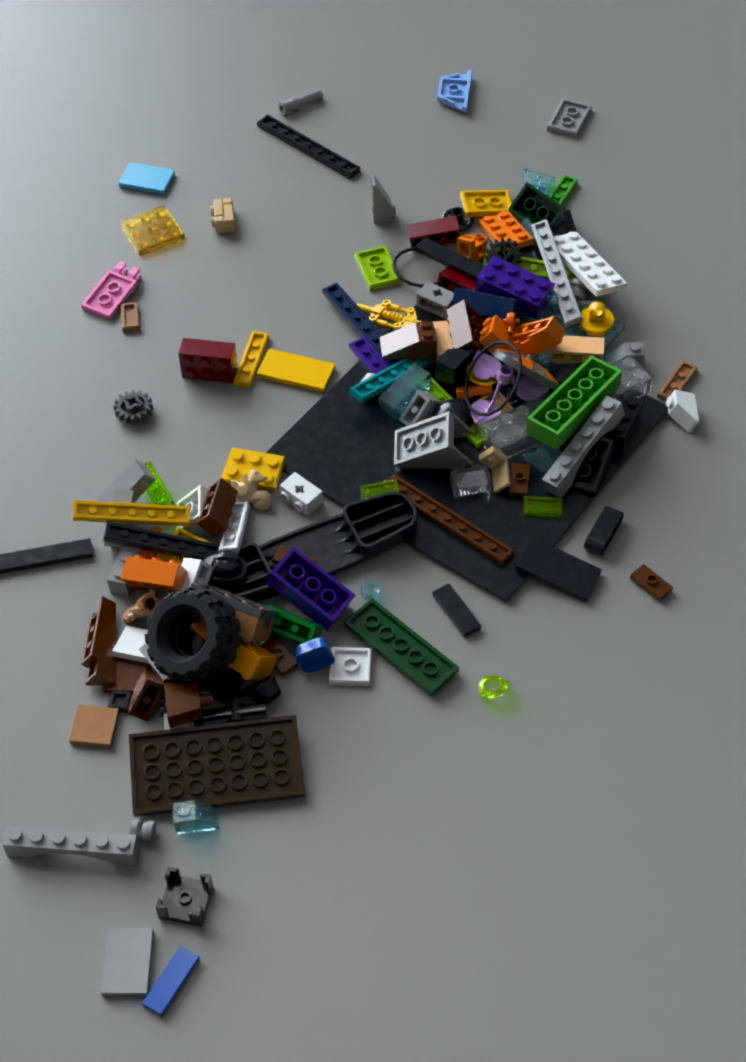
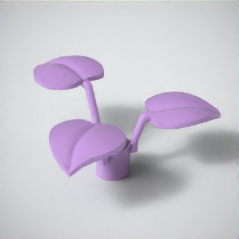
[470,350,549,426]

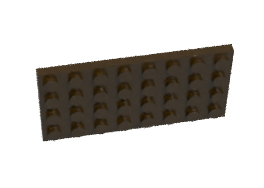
[129,715,305,817]

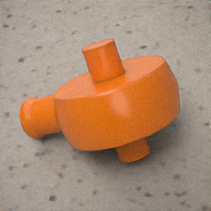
[503,312,520,334]

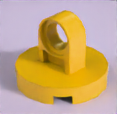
[578,302,614,337]

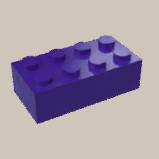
[475,256,555,320]
[265,546,356,632]

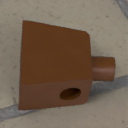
[164,683,213,728]

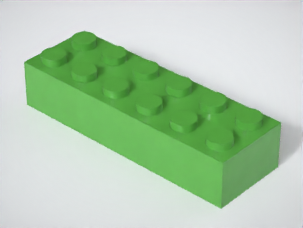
[526,355,622,450]

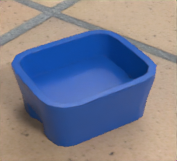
[295,637,335,673]

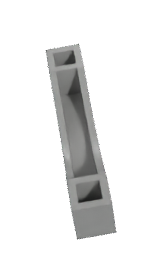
[542,395,625,499]
[2,825,140,866]

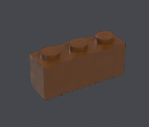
[197,478,238,537]

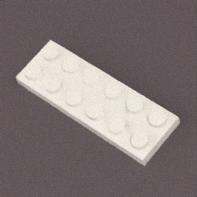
[554,232,627,297]

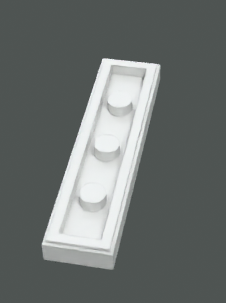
[219,501,251,554]

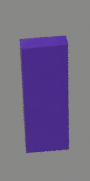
[349,337,390,374]

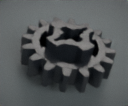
[485,237,523,266]

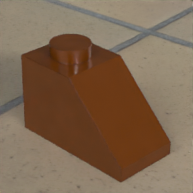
[128,670,165,721]

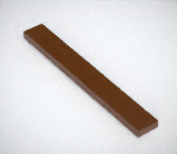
[382,474,514,566]

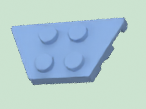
[437,70,472,113]

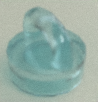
[360,581,381,600]

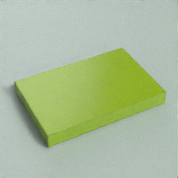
[354,245,402,291]

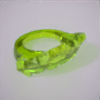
[479,675,511,699]

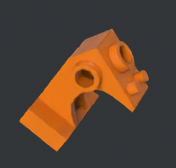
[457,234,488,262]

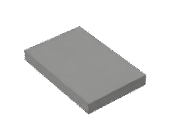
[547,98,592,138]
[101,928,154,996]

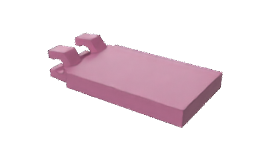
[81,261,142,320]

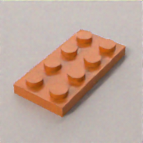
[478,211,534,253]

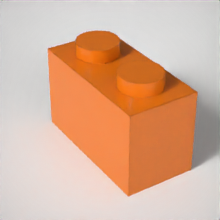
[479,315,510,354]

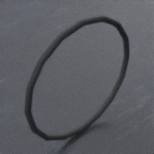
[464,341,522,416]

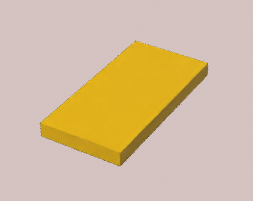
[257,348,335,393]

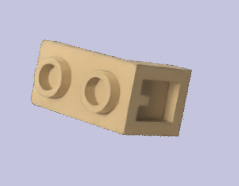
[478,446,511,493]

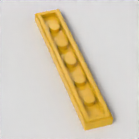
[72,500,190,526]

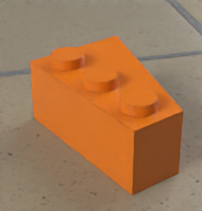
[503,316,566,357]
[120,555,187,592]

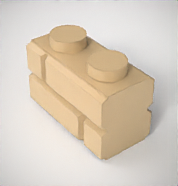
[210,197,236,234]

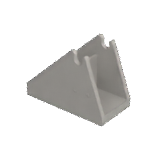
[394,411,473,469]

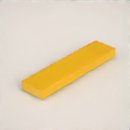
[233,331,269,388]

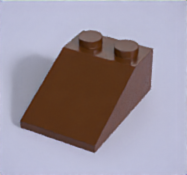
[379,321,437,360]

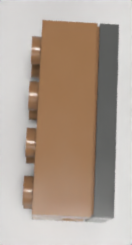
[190,583,278,644]

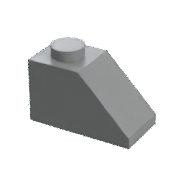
[605,342,645,370]
[399,389,441,426]

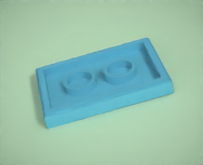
[118,162,175,195]

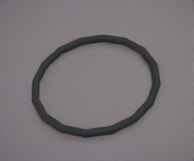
[392,247,448,288]

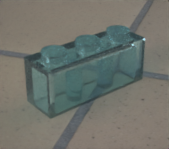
[378,363,432,419]

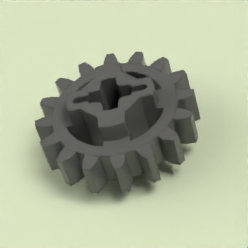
[113,390,154,425]

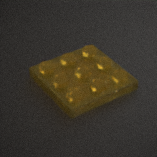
[119,205,185,256]

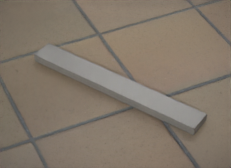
[531,219,583,327]

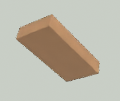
[121,302,140,333]

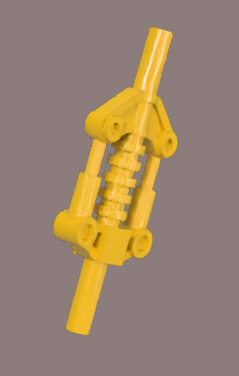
[356,299,422,331]

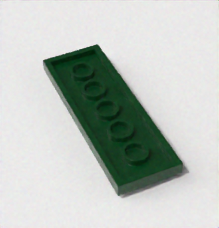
[344,598,459,697]

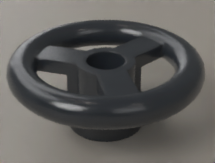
[441,207,474,231]

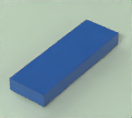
[142,946,200,1017]

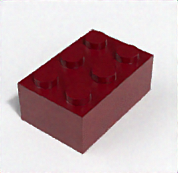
[178,338,238,383]

